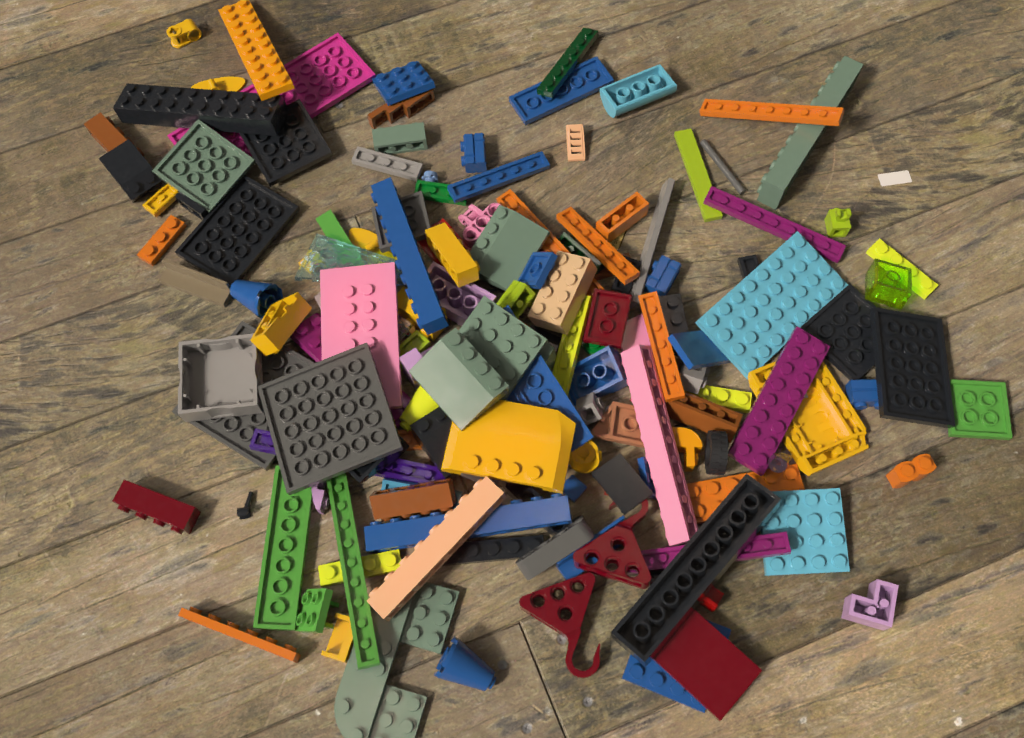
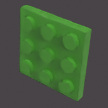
[948,379,1013,440]

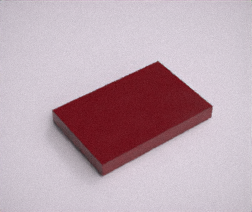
[583,288,632,349]

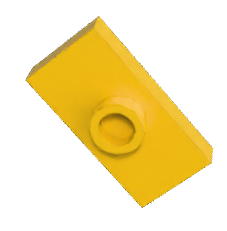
[142,183,178,218]

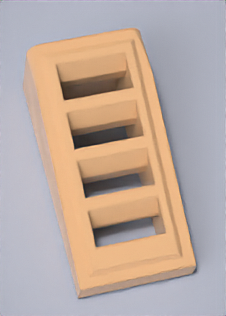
[566,124,585,162]

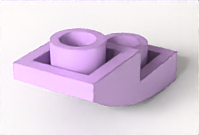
[311,480,330,515]

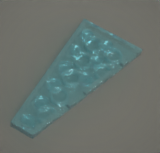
[295,233,407,286]

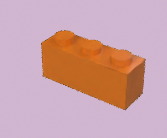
[595,192,649,243]

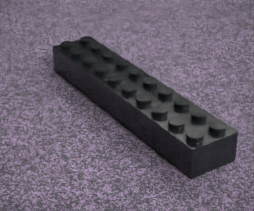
[113,83,289,136]
[611,473,781,667]

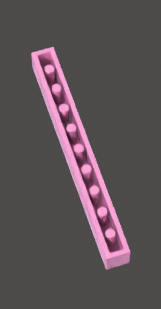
[621,345,698,546]

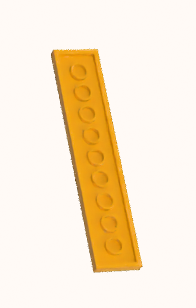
[218,0,295,101]

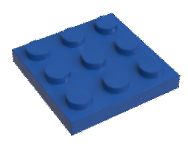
[372,61,435,106]

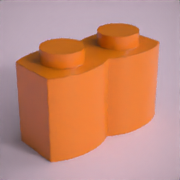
[886,454,937,489]

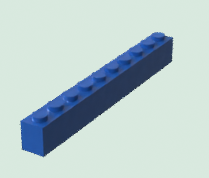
[371,177,449,335]
[364,493,572,554]

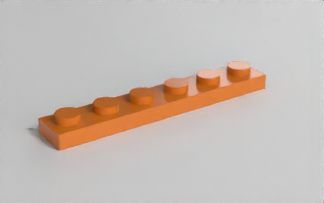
[556,207,640,285]
[638,291,685,402]
[178,606,301,663]

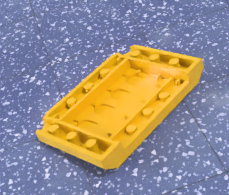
[748,361,869,476]
[441,400,576,494]

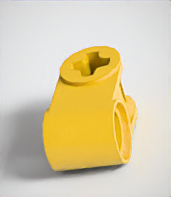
[166,19,202,48]

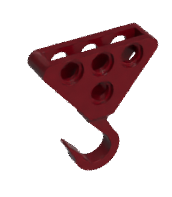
[573,499,651,589]
[519,572,600,679]

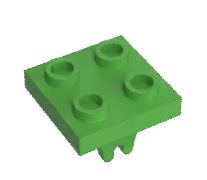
[296,588,340,633]

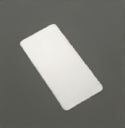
[878,170,912,186]

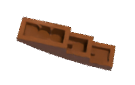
[367,89,435,129]

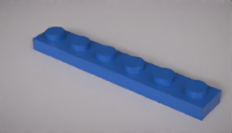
[447,151,550,203]

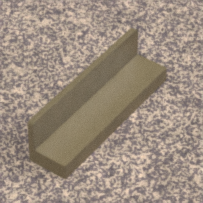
[159,259,232,307]

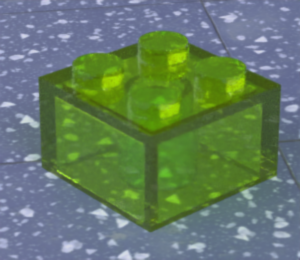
[865,258,912,310]

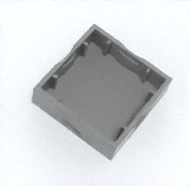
[178,333,263,422]

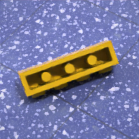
[425,222,480,288]

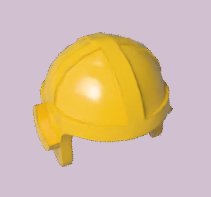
[569,440,602,473]

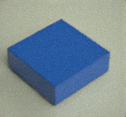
[563,474,587,503]

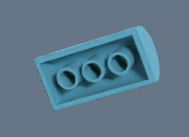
[600,64,677,118]

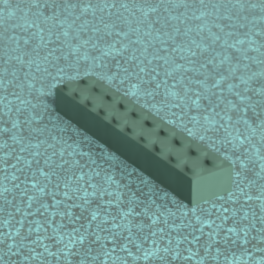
[757,56,864,210]

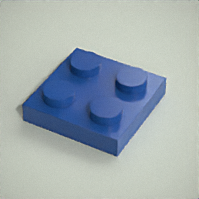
[518,252,558,289]

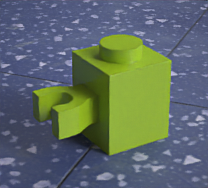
[824,208,852,238]

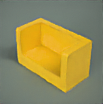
[321,613,354,664]

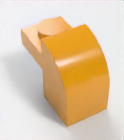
[672,427,702,472]

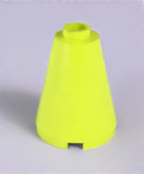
[399,386,439,432]

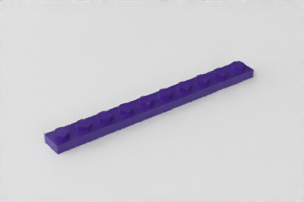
[249,428,445,483]

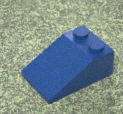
[569,346,628,406]

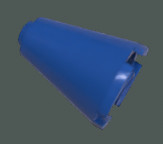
[230,280,283,319]
[434,636,496,691]

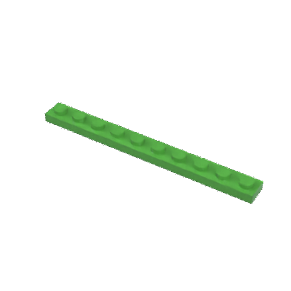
[327,473,380,670]

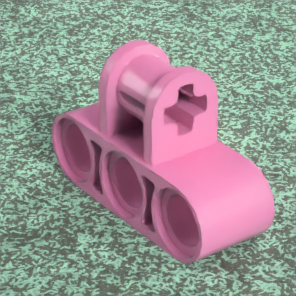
[458,203,501,249]

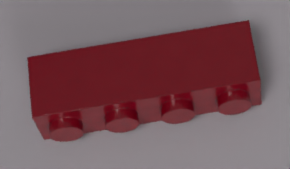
[112,480,201,535]

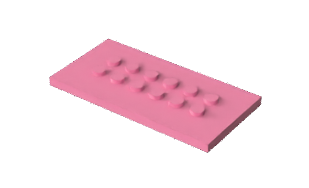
[320,262,403,409]

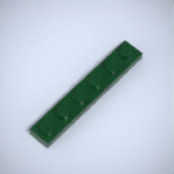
[537,27,599,98]

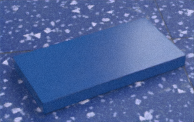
[668,330,730,370]

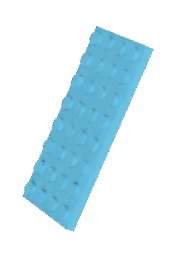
[695,231,848,379]

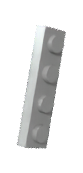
[351,146,423,182]

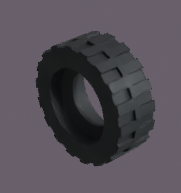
[705,430,728,476]

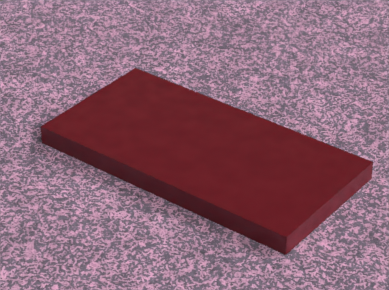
[653,610,762,721]

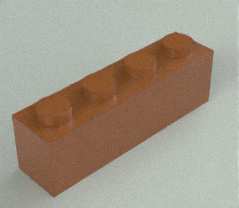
[84,112,145,156]
[663,391,743,443]
[369,478,457,521]

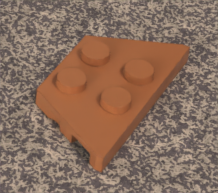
[591,401,644,448]

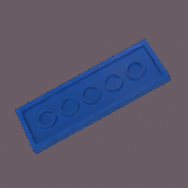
[509,56,614,126]

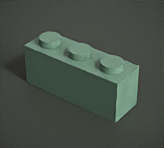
[372,122,428,155]

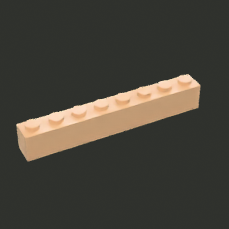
[367,476,507,621]

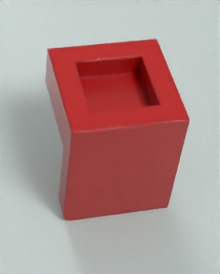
[699,586,724,612]

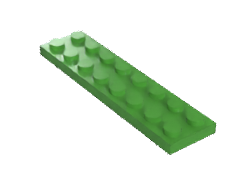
[253,465,313,631]

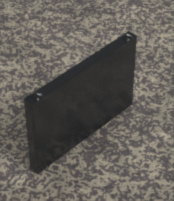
[592,453,653,515]

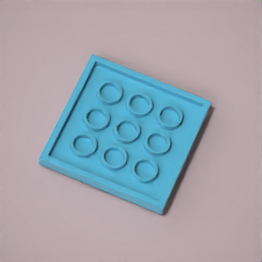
[760,488,850,576]

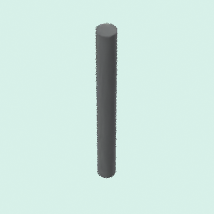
[700,139,746,195]

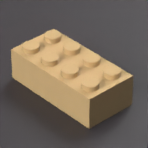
[528,251,597,335]

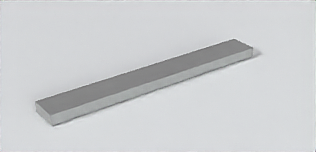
[630,177,675,309]

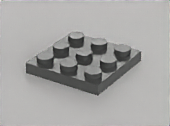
[371,191,431,253]

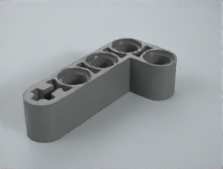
[515,515,595,580]

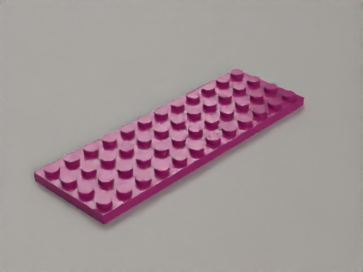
[167,33,376,157]

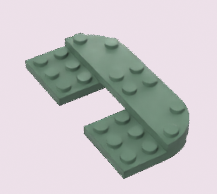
[334,582,460,738]

